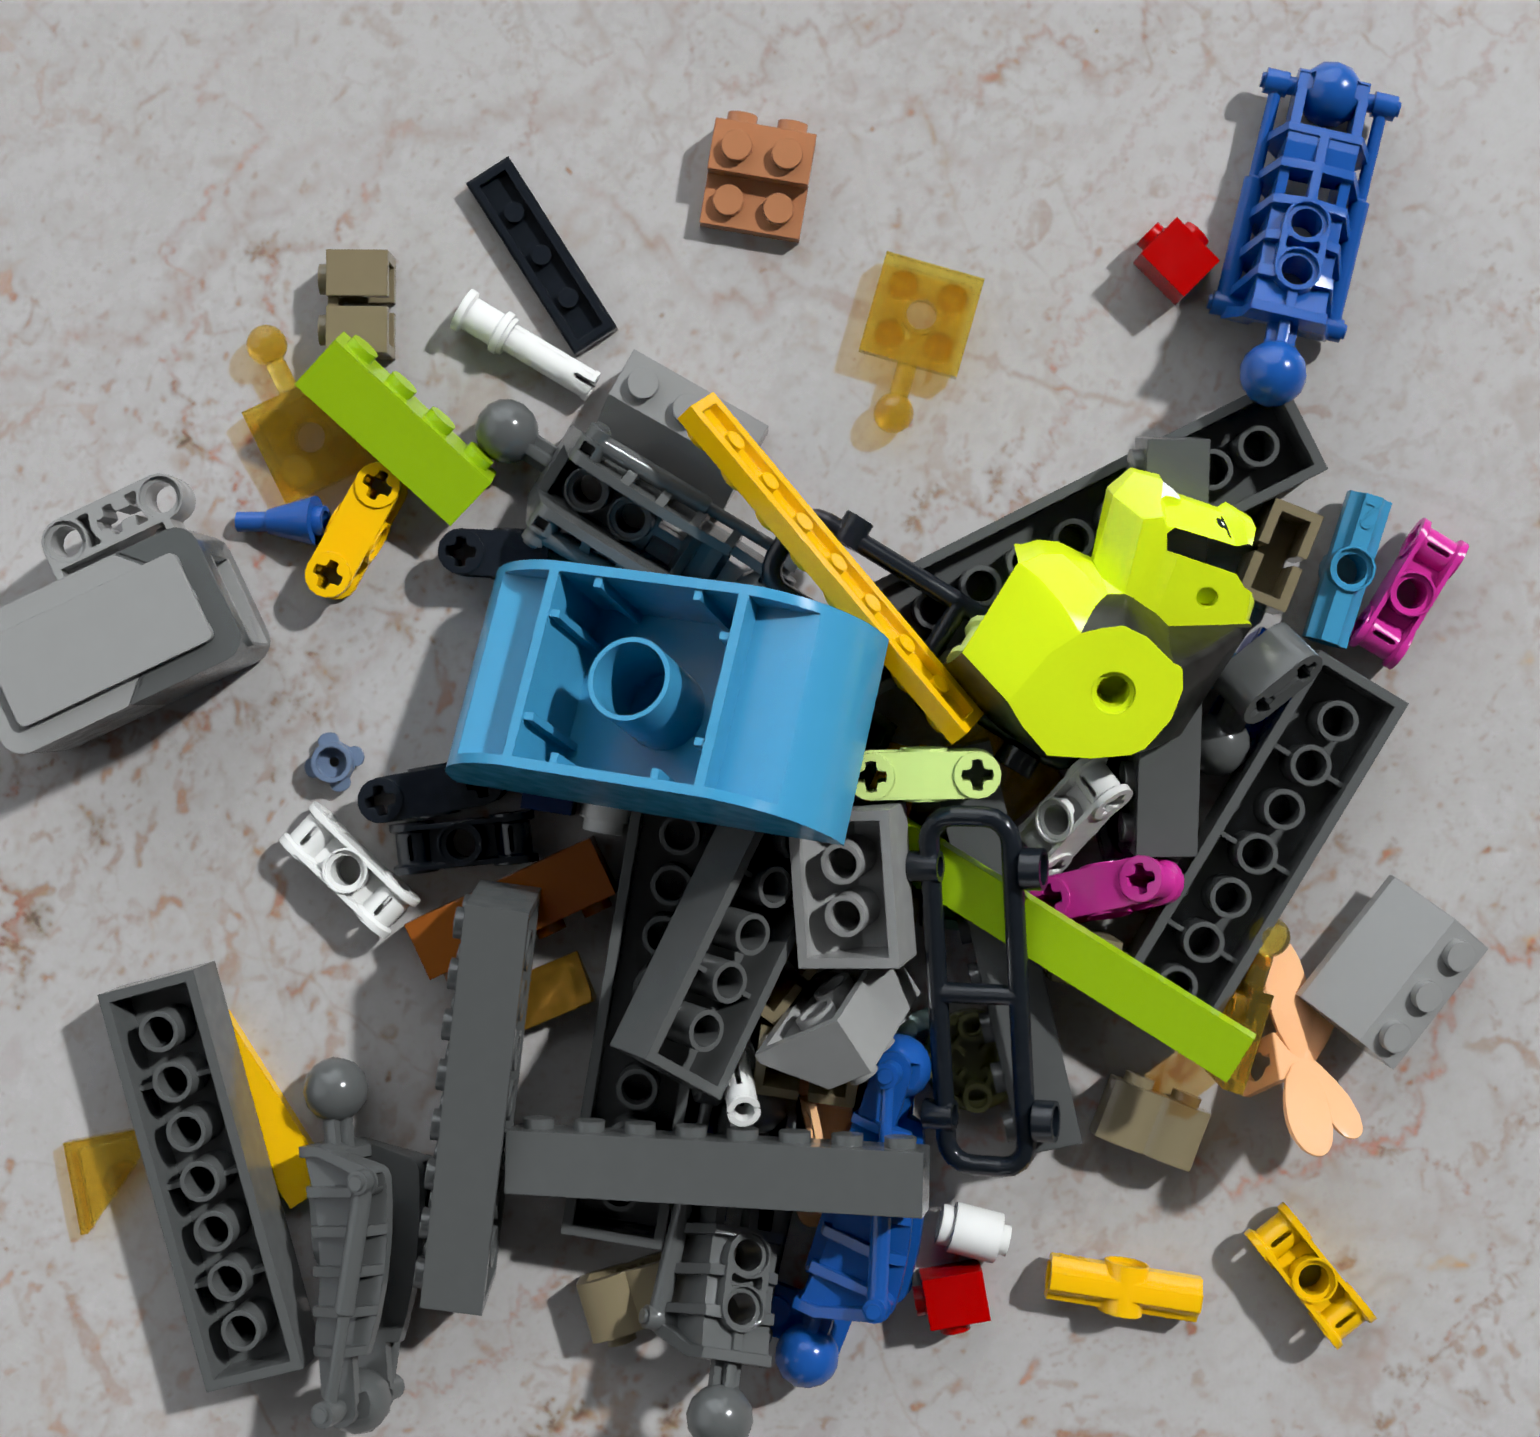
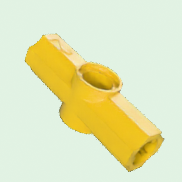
[1044,1252,1203,1322]

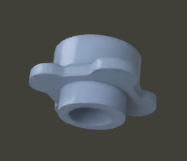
[304,732,365,792]

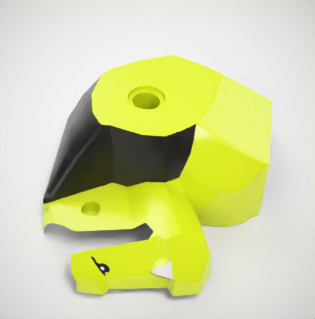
[944,467,1256,759]

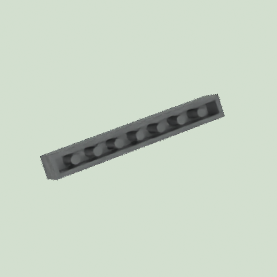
[1117,437,1211,857]
[940,737,1083,1153]
[504,1115,930,1219]

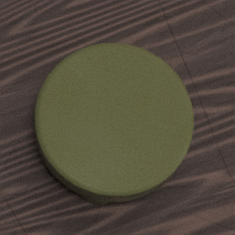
[924,1008,1008,1113]

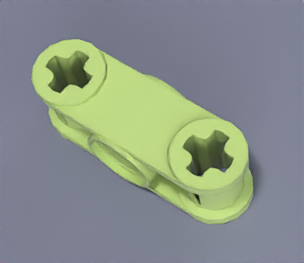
[855,746,1002,802]

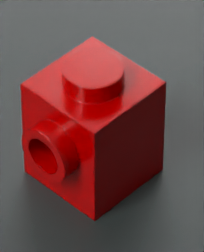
[1133,217,1220,305]
[912,1259,991,1335]

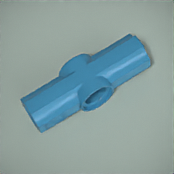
[1301,490,1392,649]

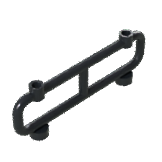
[761,509,1080,779]
[906,805,1061,1177]

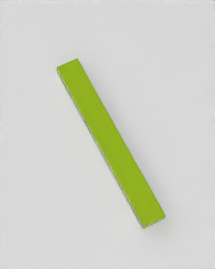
[907,817,1257,1083]

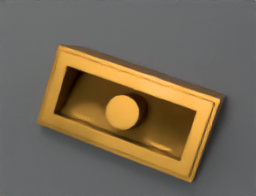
[525,950,597,1030]

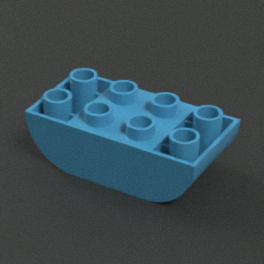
[445,559,889,846]

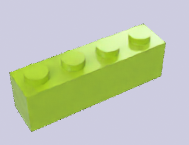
[294,331,497,526]

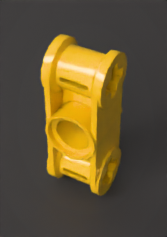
[305,462,408,600]
[1244,1202,1377,1350]

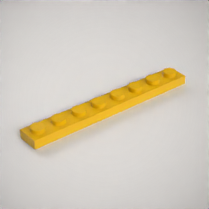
[677,392,984,745]

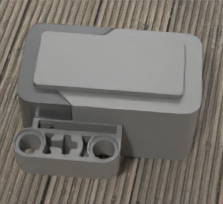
[0,473,271,754]

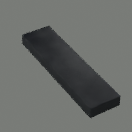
[466,156,618,357]

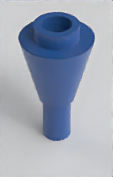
[234,495,331,546]

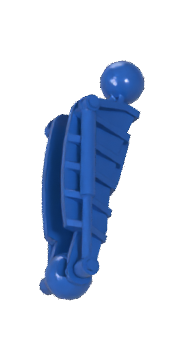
[1206,62,1402,407]
[775,1033,932,1388]

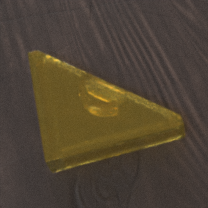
[63,1127,142,1235]

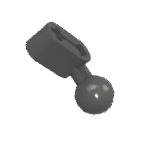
[1200,623,1323,776]

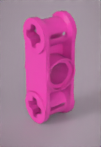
[1348,518,1469,670]
[1029,855,1184,924]

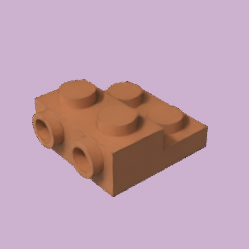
[699,111,817,243]

